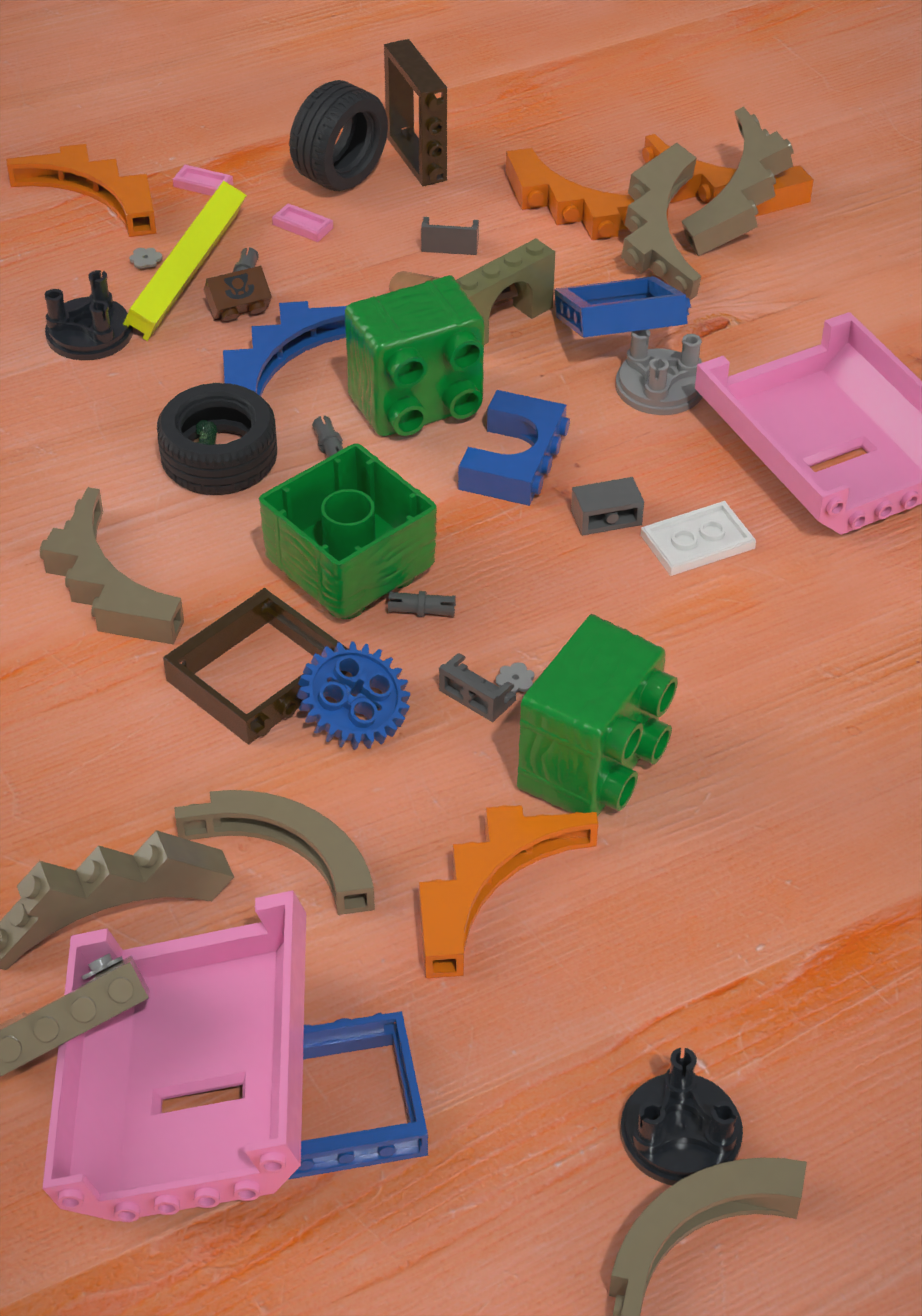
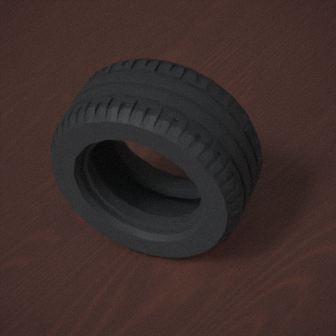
[289,80,388,191]
[157,383,278,495]

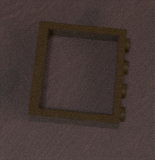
[384,39,447,186]
[163,588,348,745]

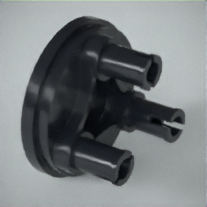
[44,270,133,360]
[620,1048,743,1186]

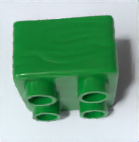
[345,275,485,436]
[259,443,437,619]
[517,614,678,816]

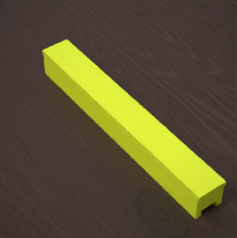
[123,181,247,341]

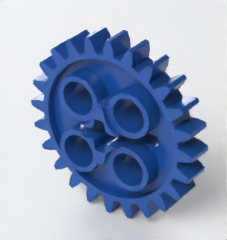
[297,641,410,750]

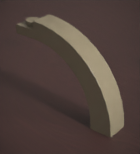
[174,790,375,915]
[609,1158,807,1316]

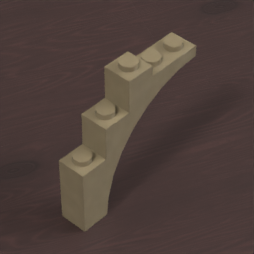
[682,107,794,256]
[621,143,701,300]
[40,487,184,645]
[0,830,234,970]

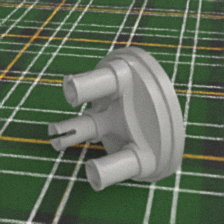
[616,329,702,415]

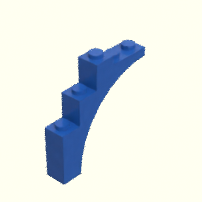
[223,301,347,396]

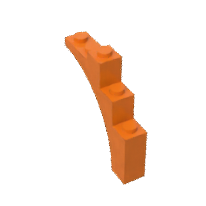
[642,134,814,217]
[6,144,157,237]
[506,148,669,240]
[419,805,598,978]

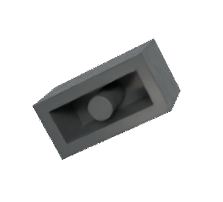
[571,477,644,536]

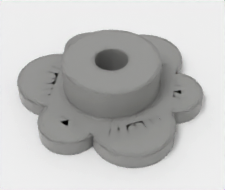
[129,248,162,269]
[496,662,535,693]
[81,953,123,980]

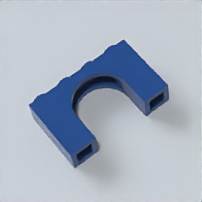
[458,390,570,506]

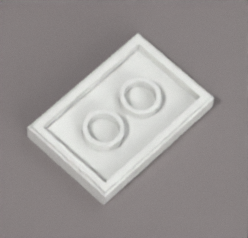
[640,501,756,576]

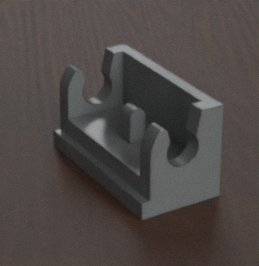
[421,217,479,255]
[439,653,516,722]

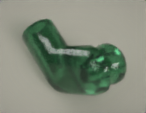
[196,420,218,445]

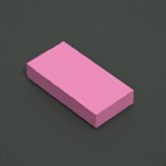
[173,165,233,196]
[272,203,333,242]

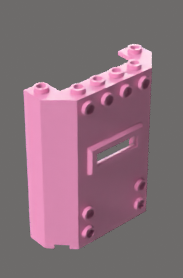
[695,312,922,534]
[42,890,306,1222]

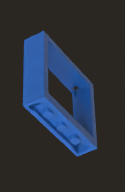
[554,276,691,338]
[288,1011,428,1180]

